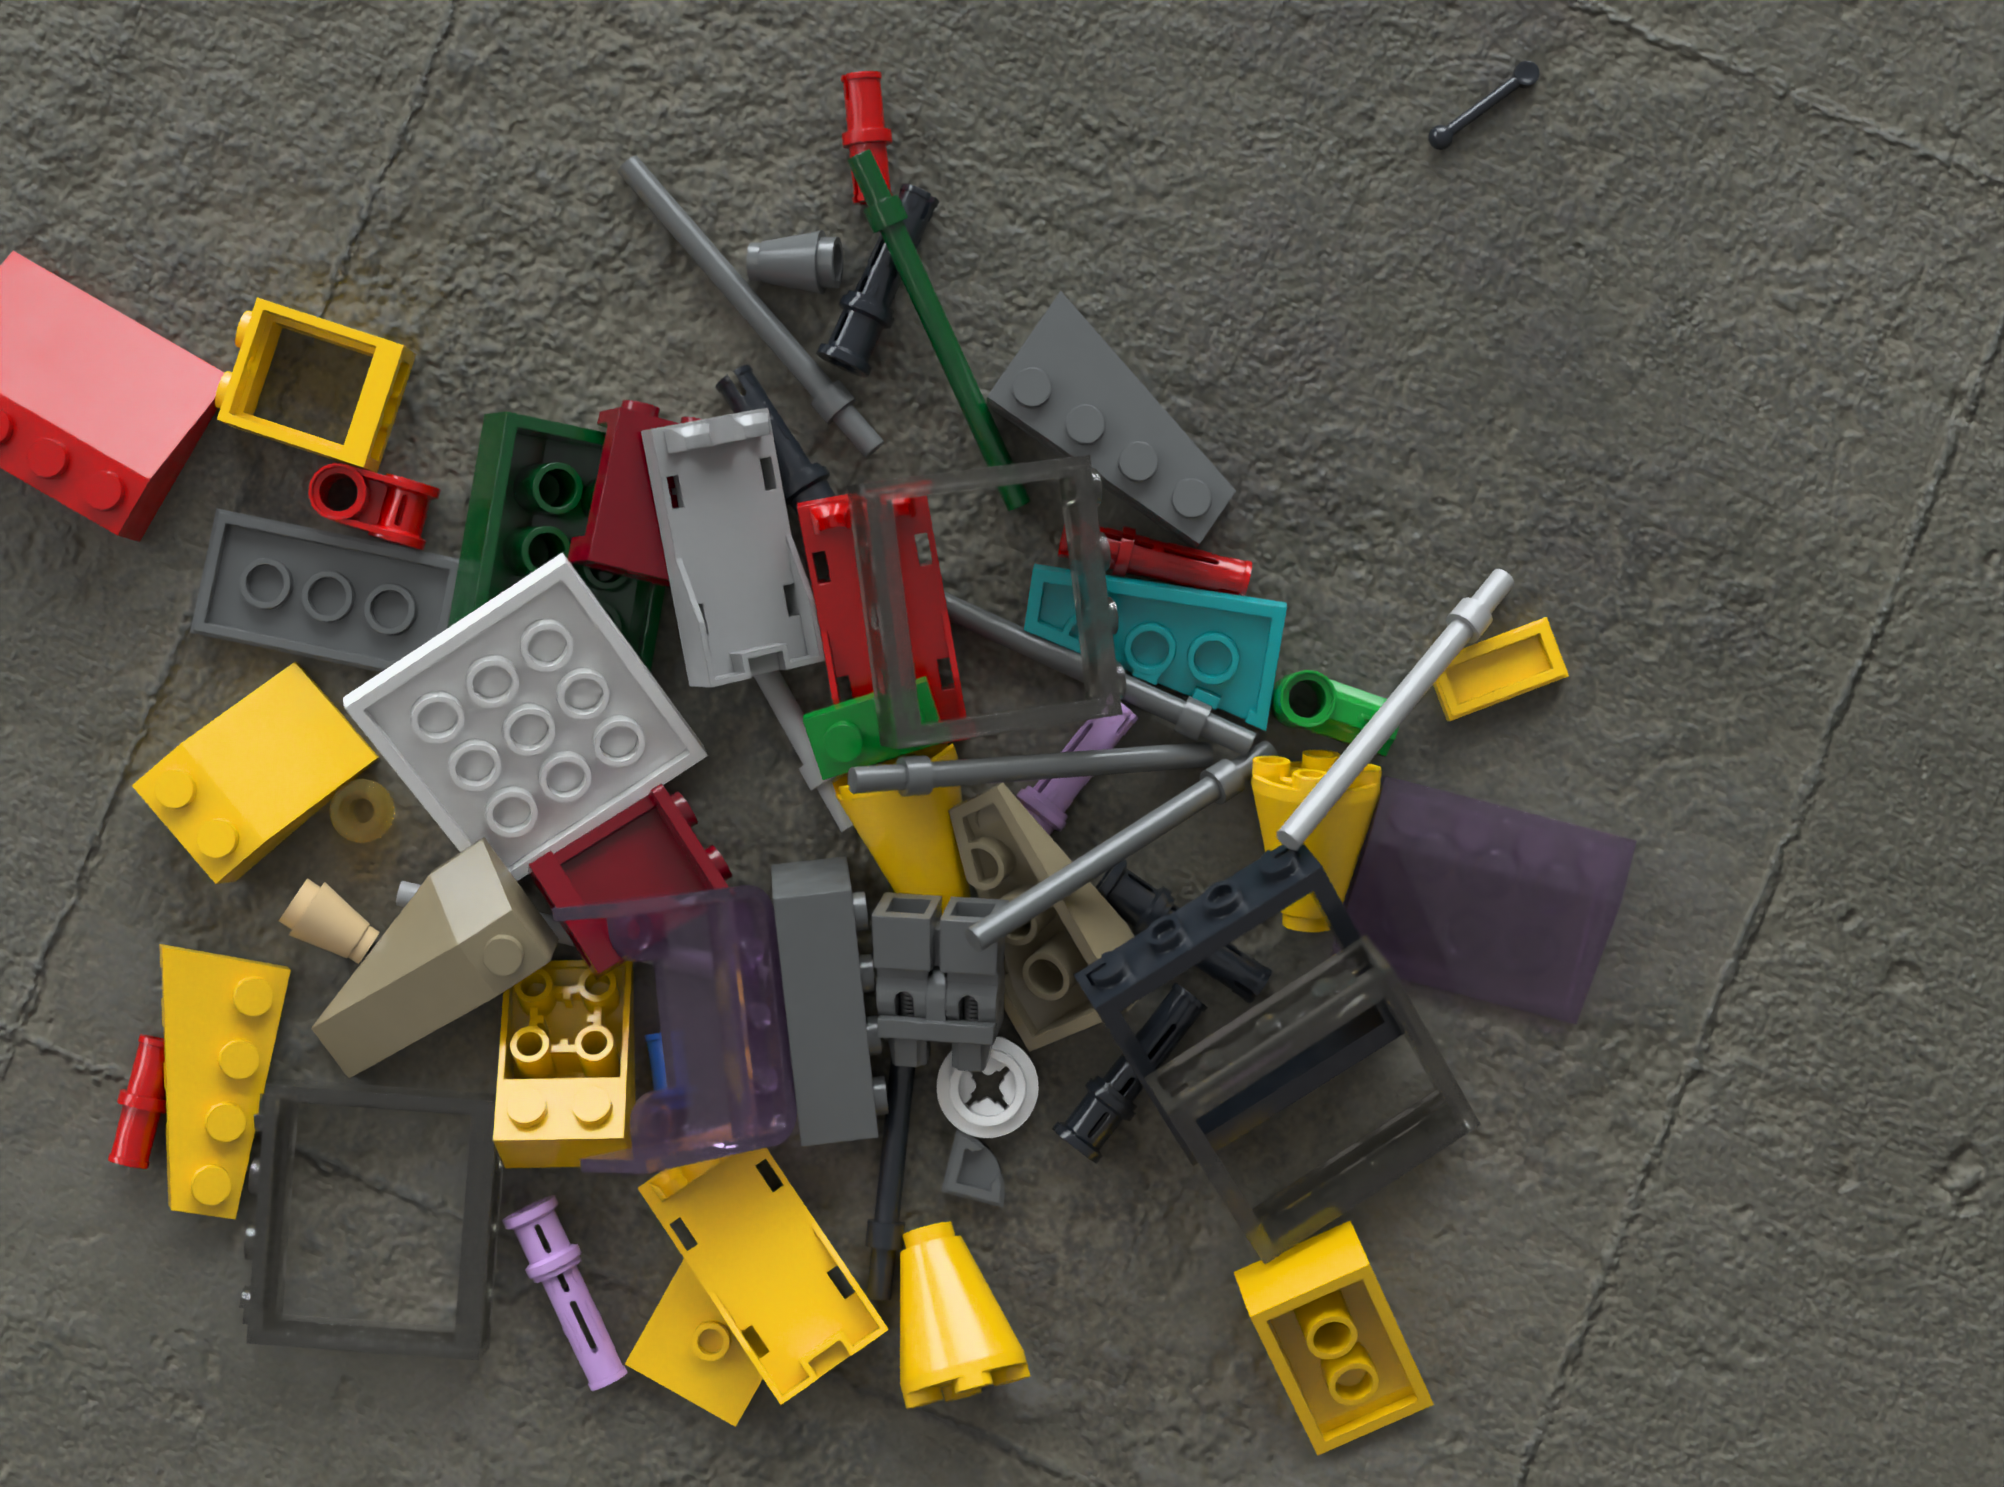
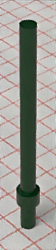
[847,149,1031,512]

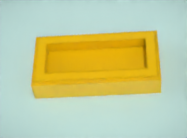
[1433,617,1569,722]

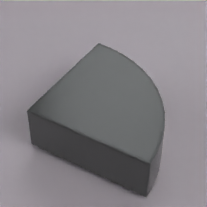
[941,1128,1005,1208]

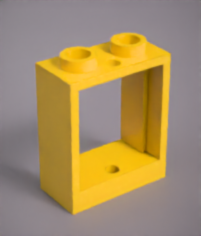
[215,297,416,473]

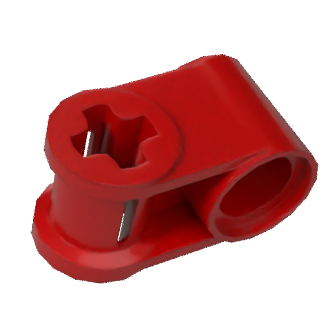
[308,463,441,551]

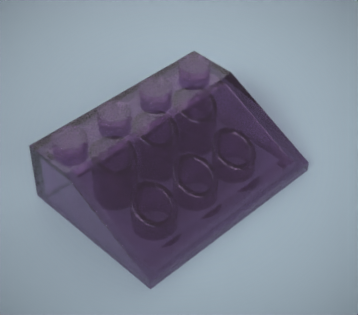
[1329,776,1637,1024]

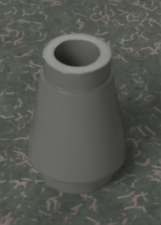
[746,230,843,295]

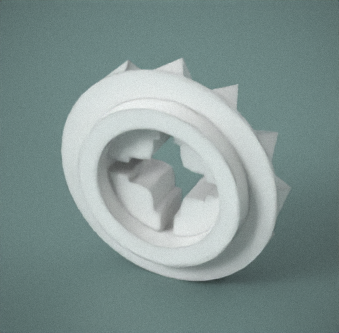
[937,1037,1039,1138]

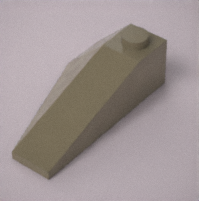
[948,782,1136,1052]
[311,837,559,1078]

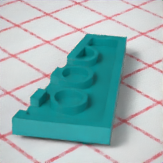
[1024,564,1287,731]

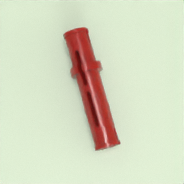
[1057,517,1252,596]

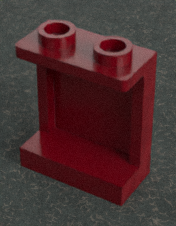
[567,400,702,588]
[528,783,732,980]

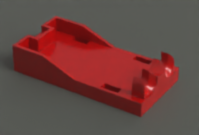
[797,480,971,745]

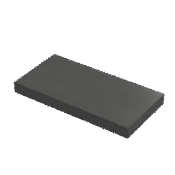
[190,508,459,672]

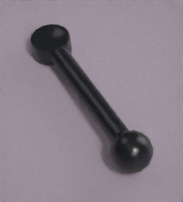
[1428,61,1540,150]

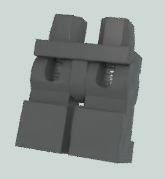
[872,892,1009,1072]

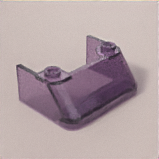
[552,885,797,1174]

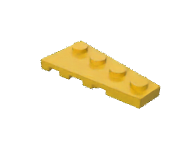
[159,944,291,1220]

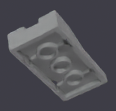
[641,408,826,688]

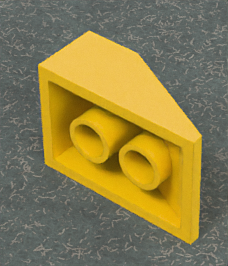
[132,662,379,884]
[1233,1220,1434,1456]

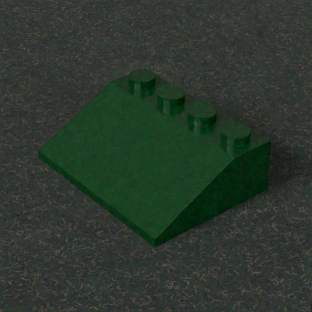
[448,411,665,673]

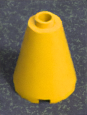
[832,743,970,914]

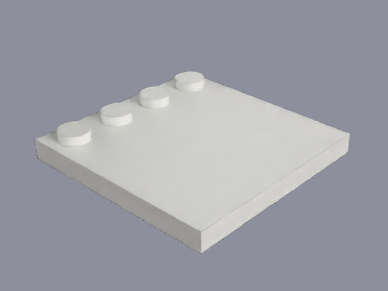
[343,553,708,881]

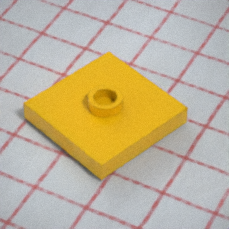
[625,1249,769,1427]

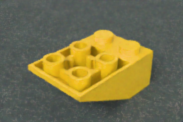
[493,959,636,1168]

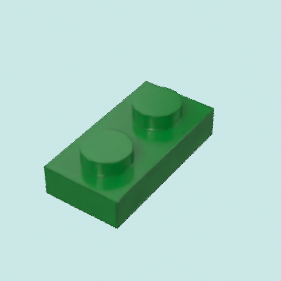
[803,676,946,780]

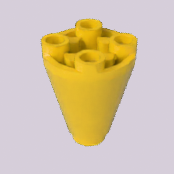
[1251,749,1381,932]
[900,1222,1031,1409]

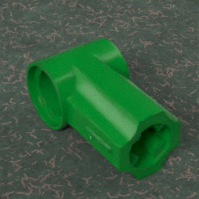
[1270,670,1400,757]

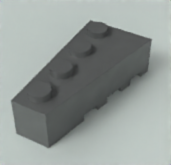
[987,291,1236,549]
[771,856,889,1147]

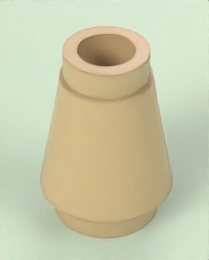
[279,878,380,964]

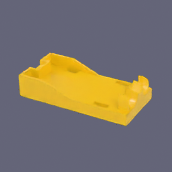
[638,1115,889,1405]

